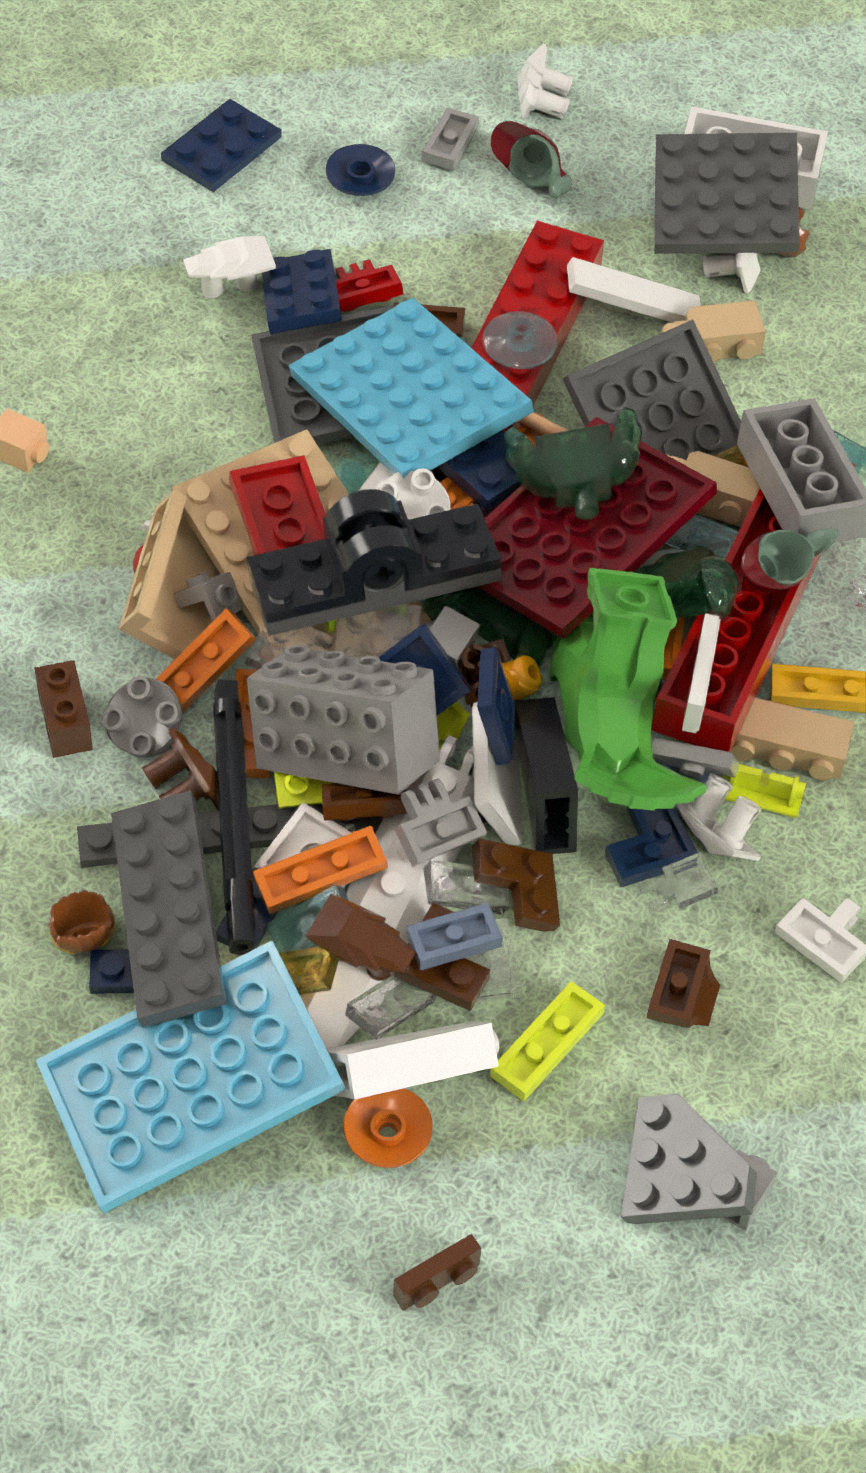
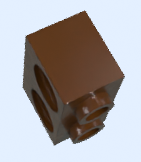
[34,660,93,758]

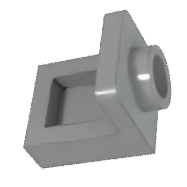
[173,571,243,621]

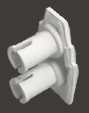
[517,43,573,120]
[183,236,276,298]
[703,253,761,294]
[674,773,762,861]

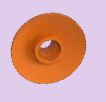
[344,1088,433,1168]

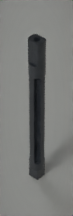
[213,679,254,955]

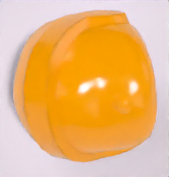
[502,656,543,700]

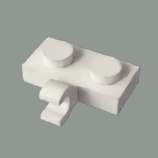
[775,898,866,983]

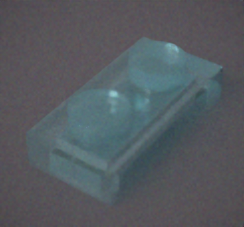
[267,885,349,963]

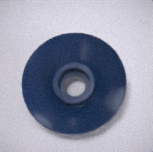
[326,144,395,196]

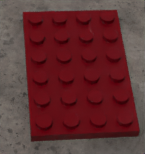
[477,417,717,639]

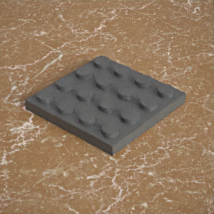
[654,132,799,254]
[251,305,395,445]
[562,319,746,464]

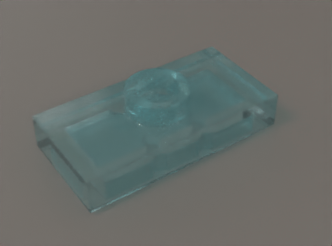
[664,514,739,566]

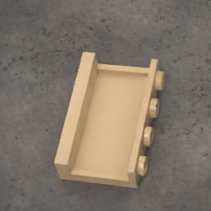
[119,490,236,659]

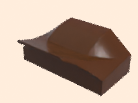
[646,939,720,1028]

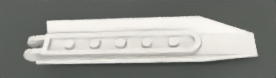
[301,735,479,1048]

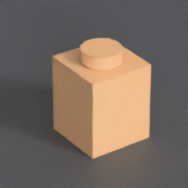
[0,408,49,473]

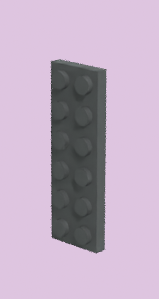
[111,790,227,1028]

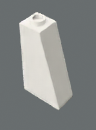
[326,1021,499,1099]

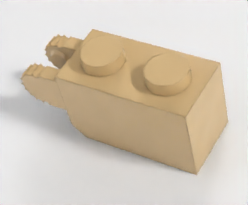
[661,300,766,362]
[668,451,759,528]

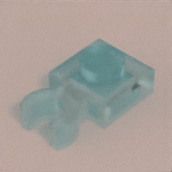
[335,440,378,494]

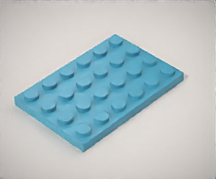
[288,297,534,478]
[36,941,346,1213]

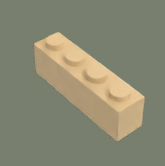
[691,698,854,780]

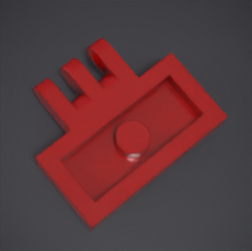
[335,259,404,312]

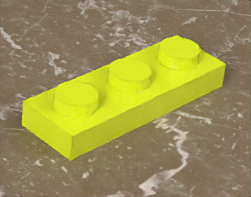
[490,981,605,1101]

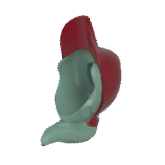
[491,121,572,198]
[741,528,839,593]

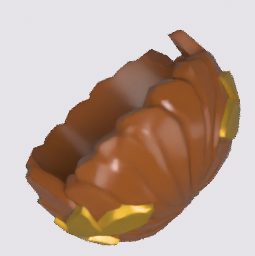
[48,890,116,955]

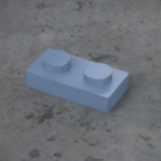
[406,903,503,970]

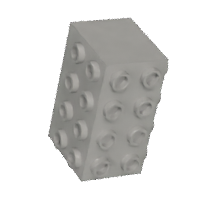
[247,645,440,795]

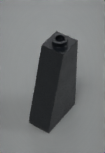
[515,697,578,854]

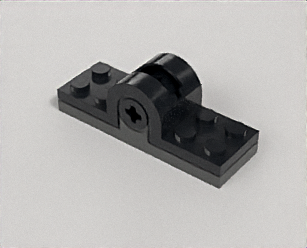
[247,489,502,636]

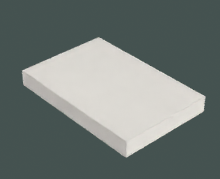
[472,702,522,845]

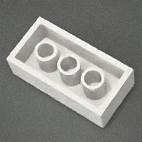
[684,107,828,209]

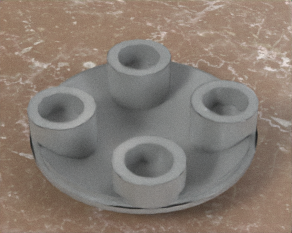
[101,676,182,757]

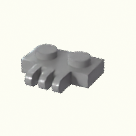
[394,778,488,867]

